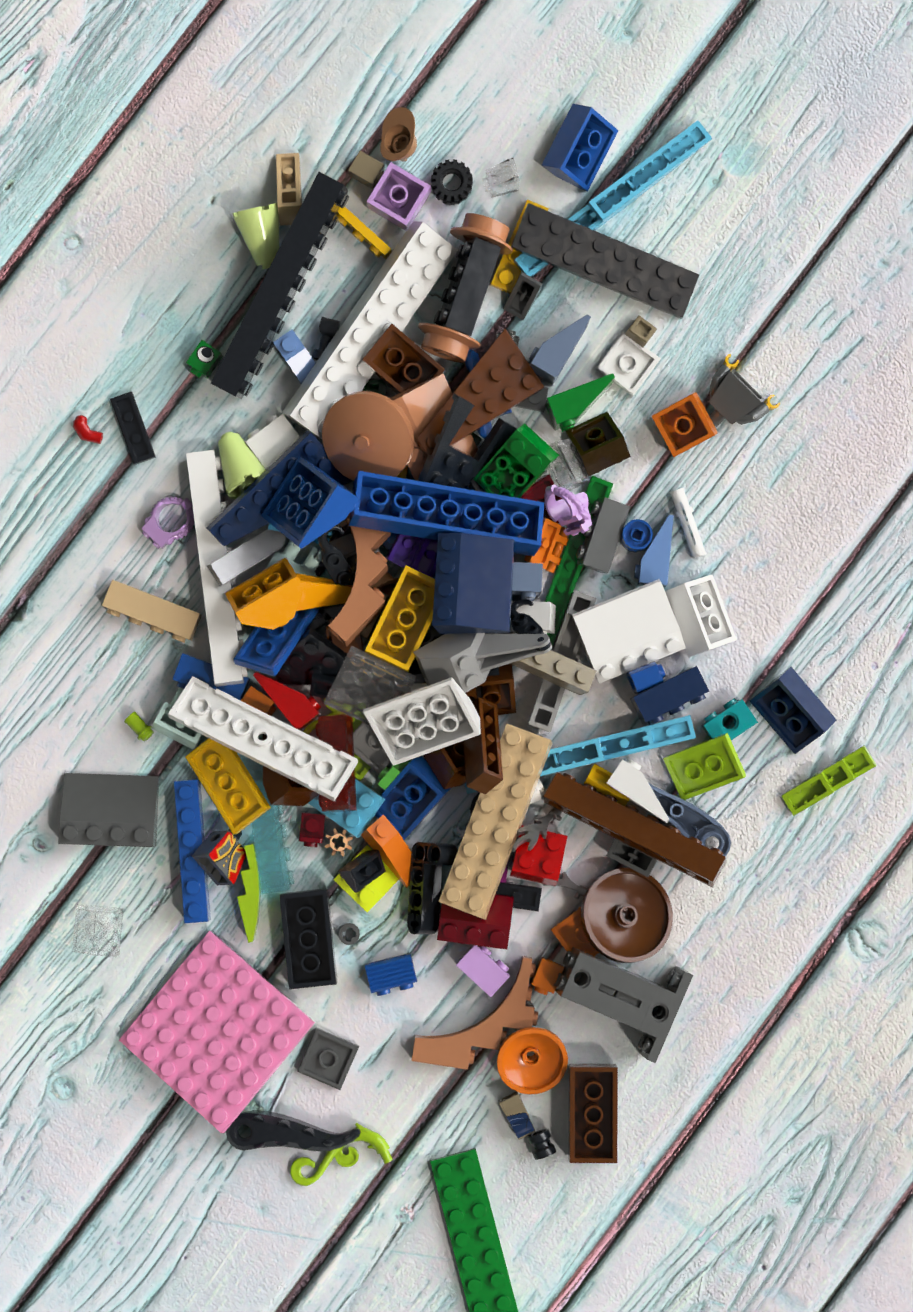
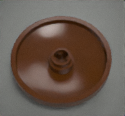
[581,868,673,963]

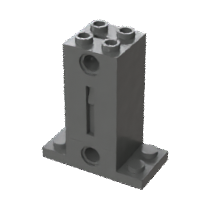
[553,947,693,1063]

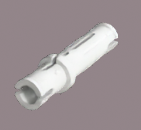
[670,488,706,559]

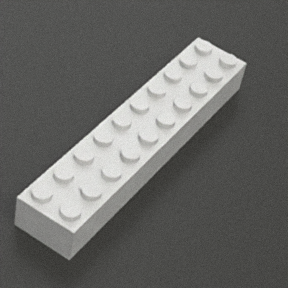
[282,221,458,441]

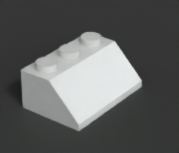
[665,575,737,657]

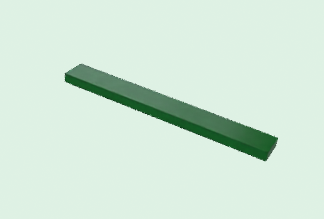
[544,476,613,650]

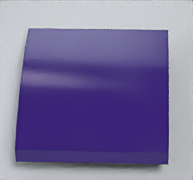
[386,534,438,577]

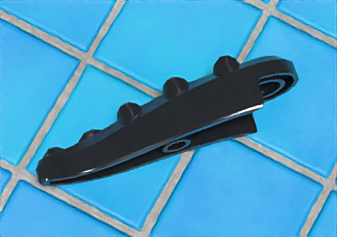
[226,1110,361,1152]

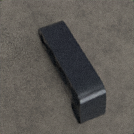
[407,842,458,934]

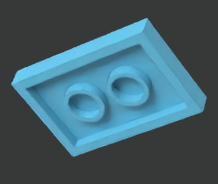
[308,775,385,838]

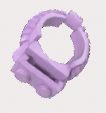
[544,485,592,536]
[141,496,195,549]

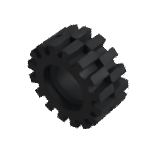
[431,159,473,205]

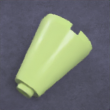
[232,203,279,269]
[218,432,266,499]

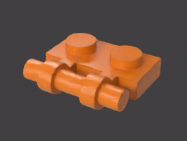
[524,517,569,574]

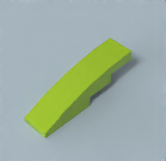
[781,745,876,816]
[237,843,261,943]

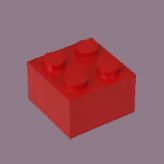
[510,825,568,887]

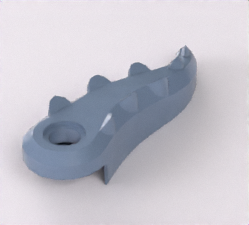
[649,783,731,857]

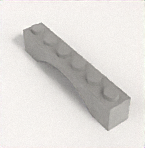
[527,591,597,732]

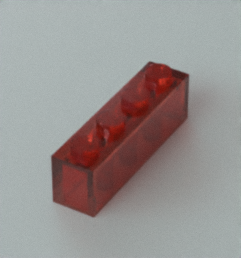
[315,714,357,813]

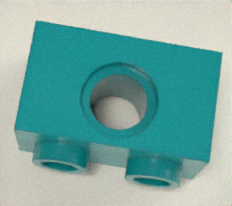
[701,698,758,740]

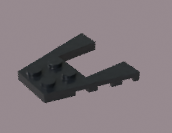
[418,393,517,489]

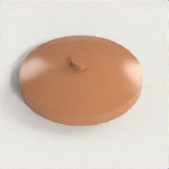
[322,391,414,481]

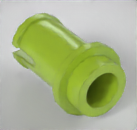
[124,712,154,742]

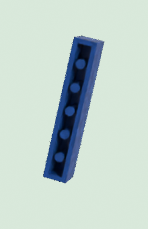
[174,780,211,923]

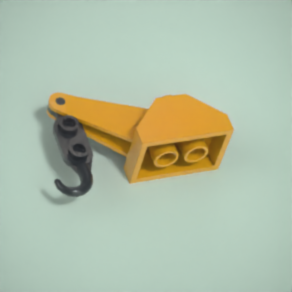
[225,525,354,630]

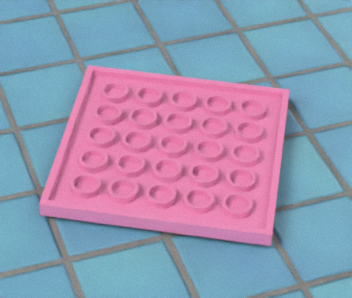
[119,931,315,1133]

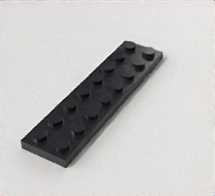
[511,203,699,319]

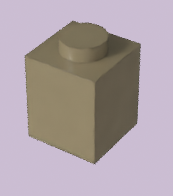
[348,151,385,189]

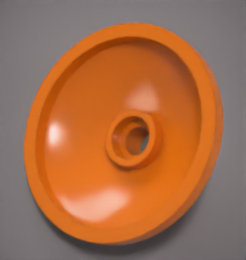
[497,1027,568,1094]

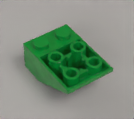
[474,424,559,498]

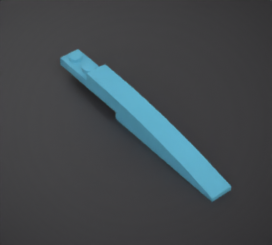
[514,120,712,277]
[465,715,696,794]

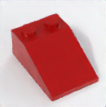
[253,672,321,731]

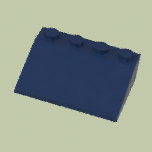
[432,533,515,634]

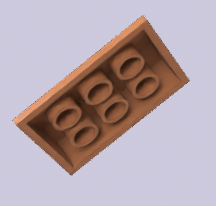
[390,373,478,481]

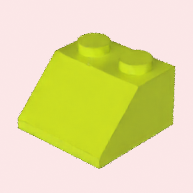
[333,845,399,912]

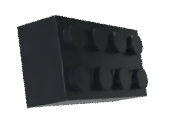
[280,888,338,989]

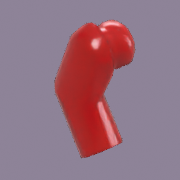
[73,415,103,444]

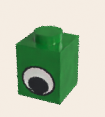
[186,340,223,379]

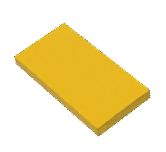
[185,738,271,835]

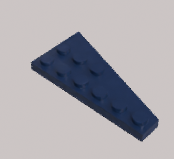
[206,430,353,546]

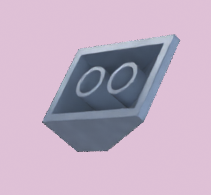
[528,315,591,385]

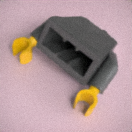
[709,354,780,427]

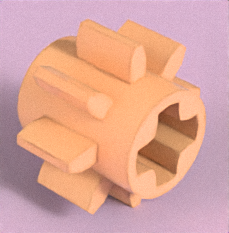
[325,828,353,857]

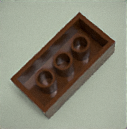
[568,1064,618,1163]

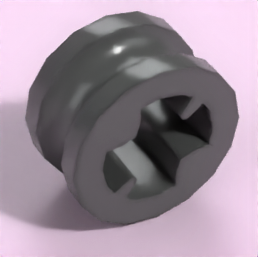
[339,923,360,945]

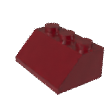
[437,894,514,950]

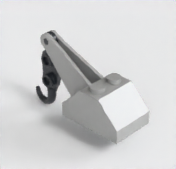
[413,599,552,693]

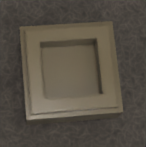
[625,316,657,348]

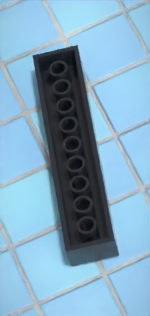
[210,172,349,399]

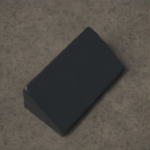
[338,850,386,893]

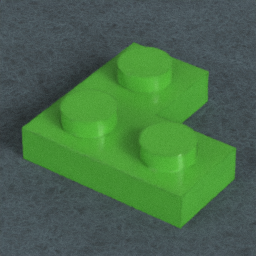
[378,759,412,790]

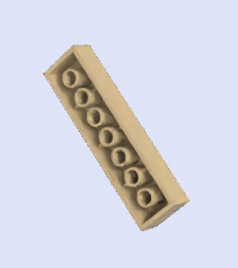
[439,723,553,920]

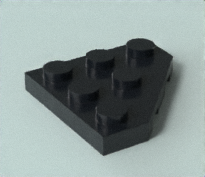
[274,628,366,685]

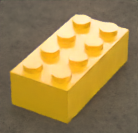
[364,565,435,674]

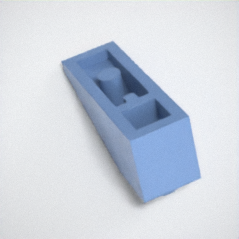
[273,329,315,384]
[634,515,674,587]

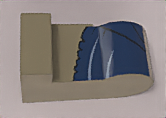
[498,1091,536,1140]

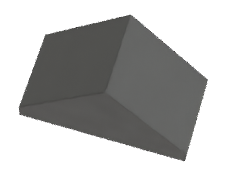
[503,272,542,320]
[606,839,657,877]

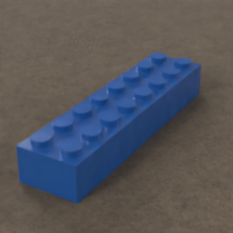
[349,471,544,556]

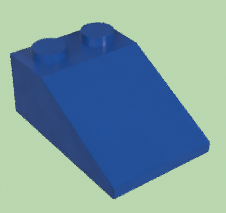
[375,756,451,840]

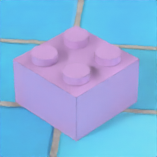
[366,162,431,231]

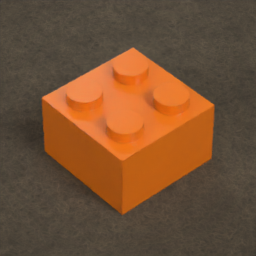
[652,392,718,457]

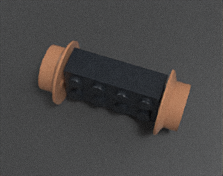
[418,213,513,363]

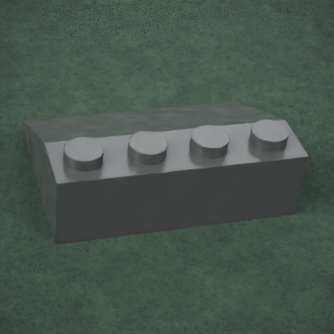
[58,773,159,847]

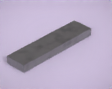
[207,529,290,586]

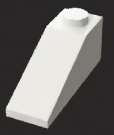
[607,759,669,824]

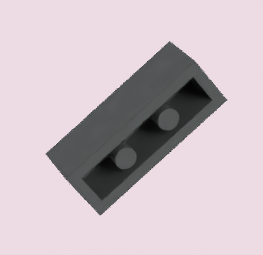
[576,497,630,573]

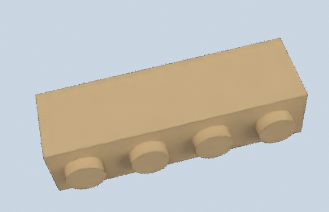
[102,580,202,643]

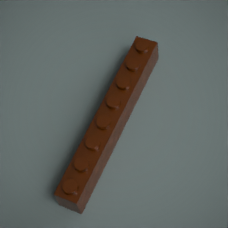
[543,772,726,888]

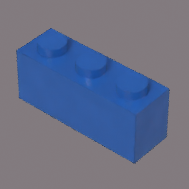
[172,653,250,701]

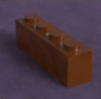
[463,697,503,794]

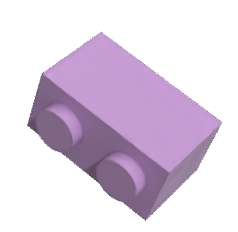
[456,945,510,997]

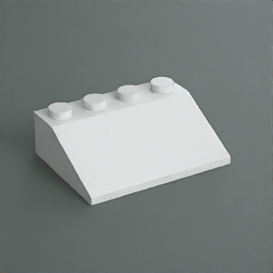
[572,579,686,684]
[363,677,481,766]

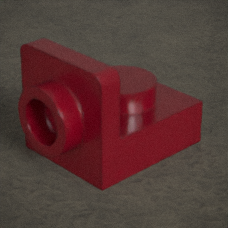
[299,813,326,847]

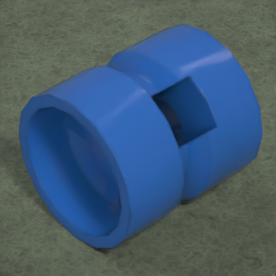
[620,519,653,552]

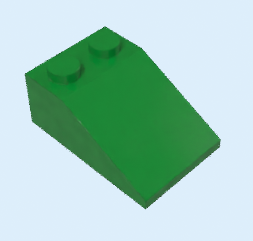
[545,373,615,432]

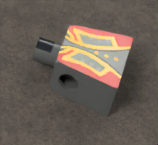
[192,829,246,886]

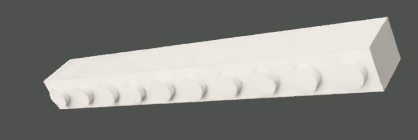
[186,450,248,687]

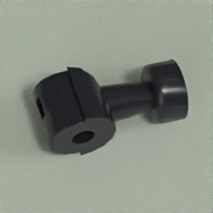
[312,316,340,360]

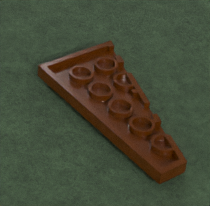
[416,329,544,458]

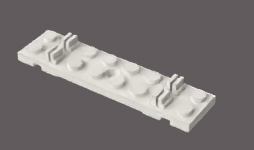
[168,676,358,801]

